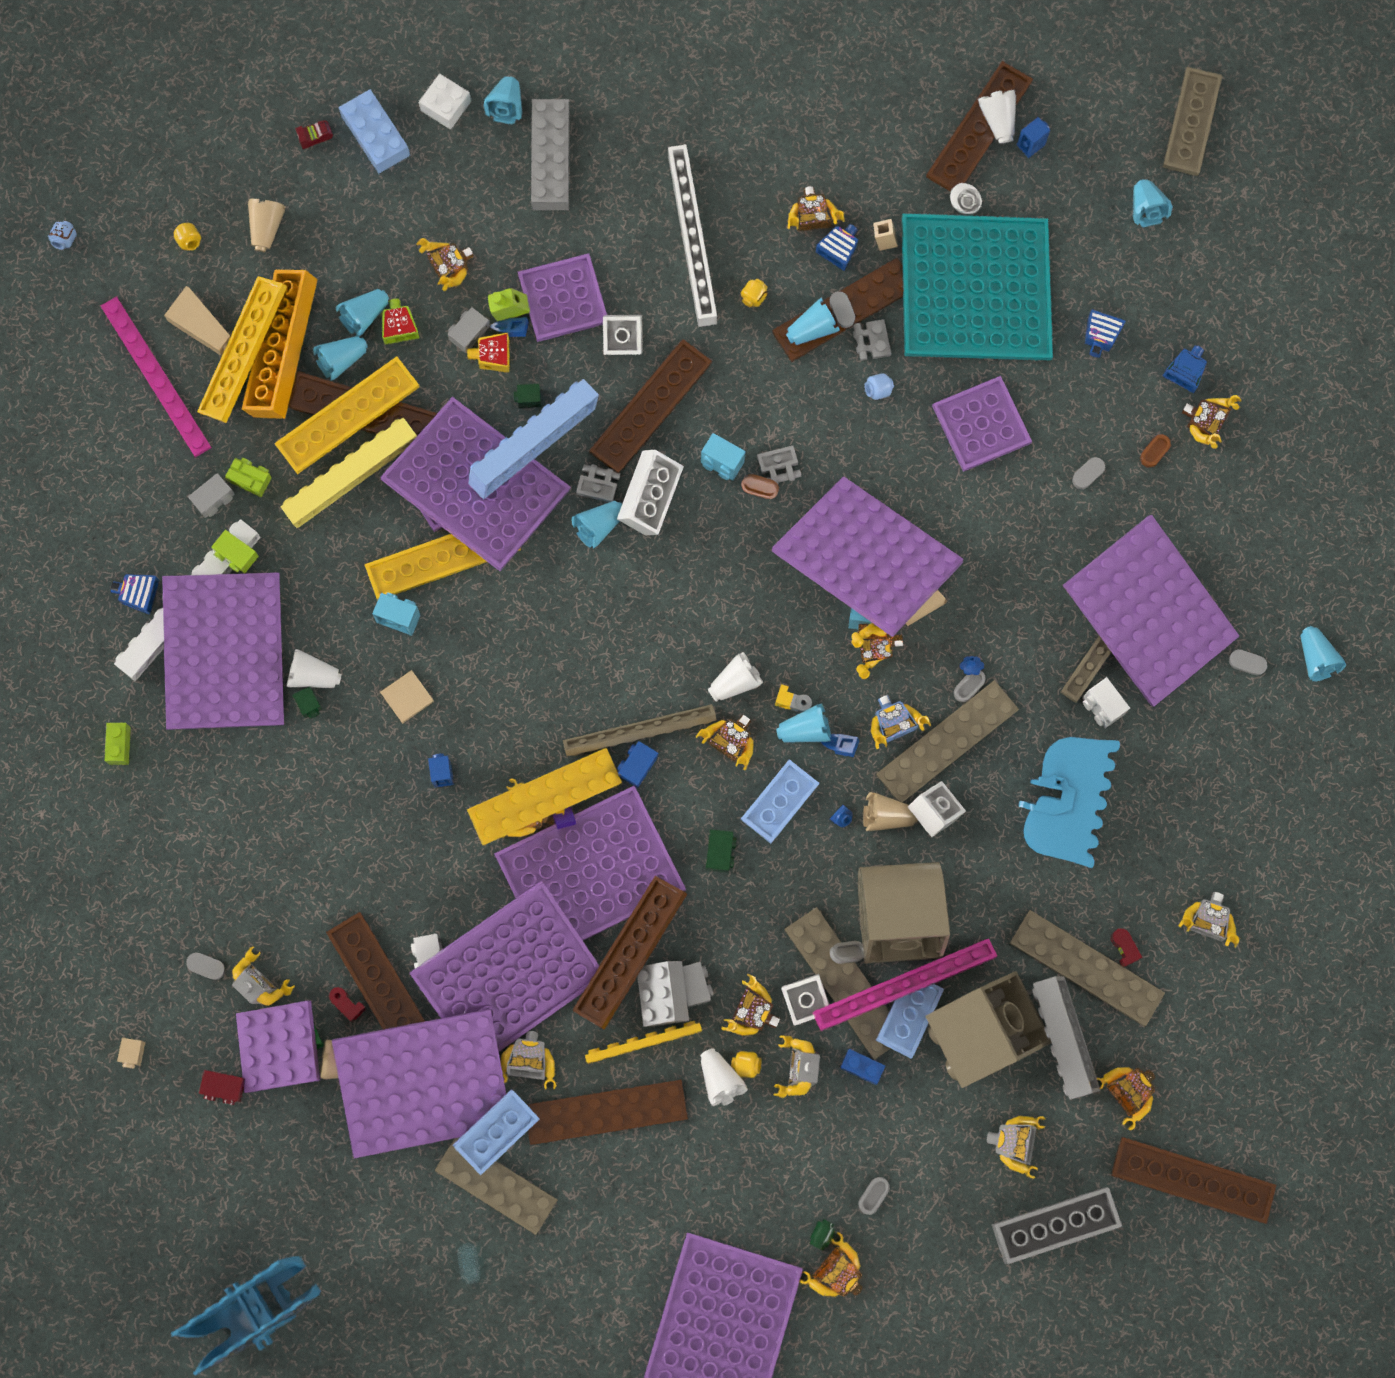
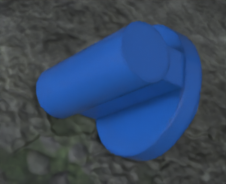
[830,805,853,827]

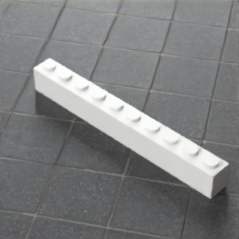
[668,145,717,327]
[114,519,261,681]

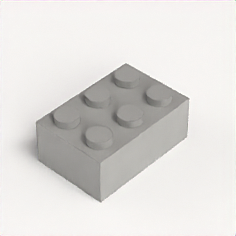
[637,961,689,1027]

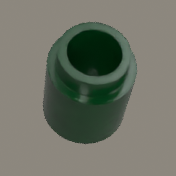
[809,1219,836,1251]

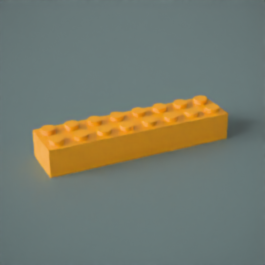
[242,270,318,419]

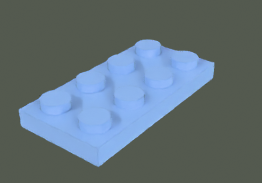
[741,760,819,844]
[876,984,944,1059]
[453,1089,539,1175]

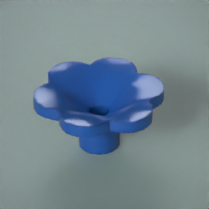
[960,656,984,675]

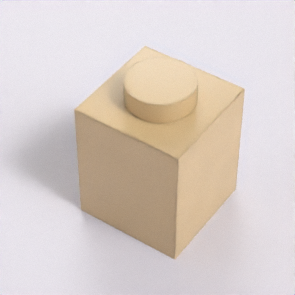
[873,219,898,251]
[117,1038,145,1069]

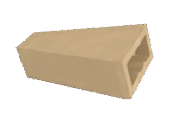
[164,286,230,356]

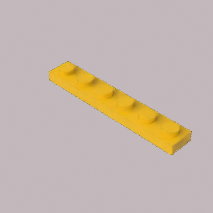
[585,1021,702,1064]

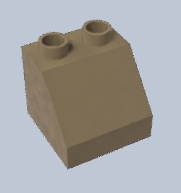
[925,971,1052,1088]

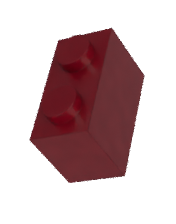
[198,1070,245,1105]

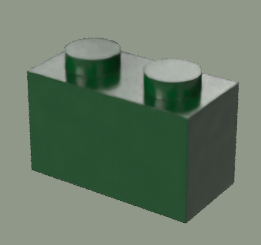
[706,829,737,873]

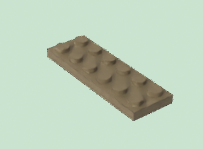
[1163,67,1222,176]
[435,1137,557,1235]

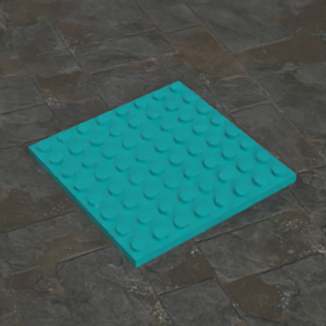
[902,214,1053,361]

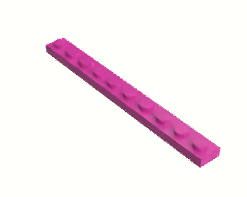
[101,297,211,458]
[813,939,997,1031]

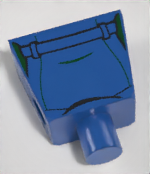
[1163,346,1207,393]

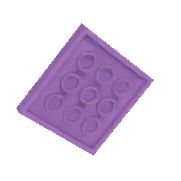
[518,253,607,342]
[932,376,1032,472]
[236,1001,320,1093]

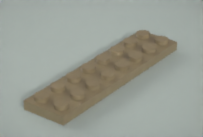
[876,680,1019,803]
[784,907,891,1060]
[1009,910,1165,1027]

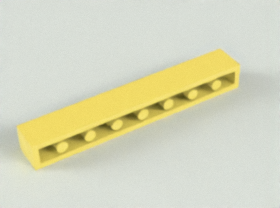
[280,418,417,528]

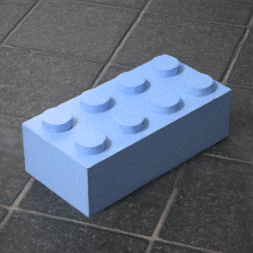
[339,90,410,173]

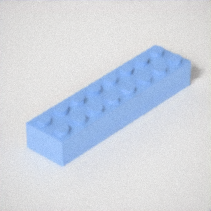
[468,379,599,500]

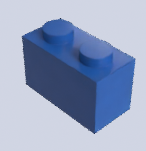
[1017,117,1050,158]
[617,741,658,788]
[428,754,454,788]
[840,1049,885,1085]

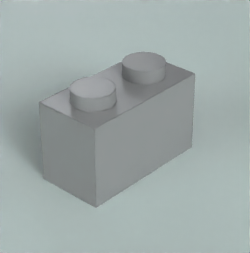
[448,307,490,353]
[188,473,235,518]
[683,962,713,1008]

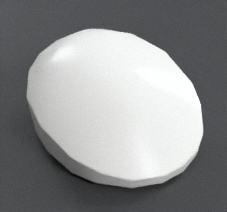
[950,183,982,216]

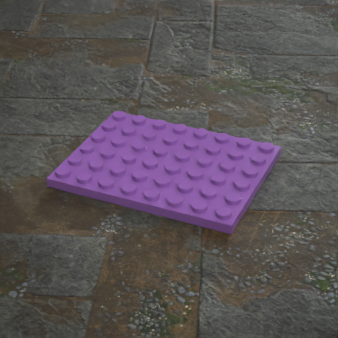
[381,397,571,571]
[772,476,963,637]
[1063,515,1239,707]
[162,573,284,730]
[495,786,686,941]
[410,881,599,1051]
[332,1009,506,1158]
[644,1232,803,1378]

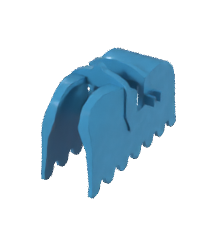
[1019,737,1120,868]

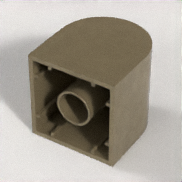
[858,862,950,964]

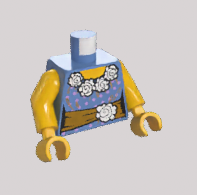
[871,695,931,749]

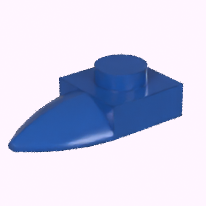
[490,317,529,337]
[821,734,859,757]

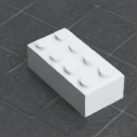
[617,450,684,535]

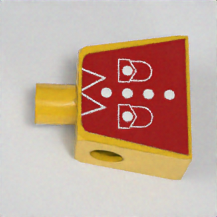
[467,333,510,372]

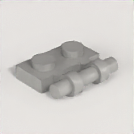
[853,319,891,361]
[757,445,802,484]
[576,464,621,502]

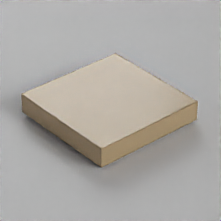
[380,670,434,724]

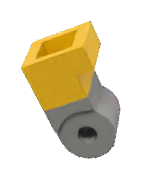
[775,684,812,713]

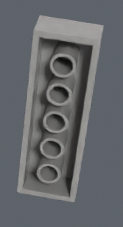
[531,99,569,210]
[1032,976,1101,1099]
[991,1187,1122,1264]

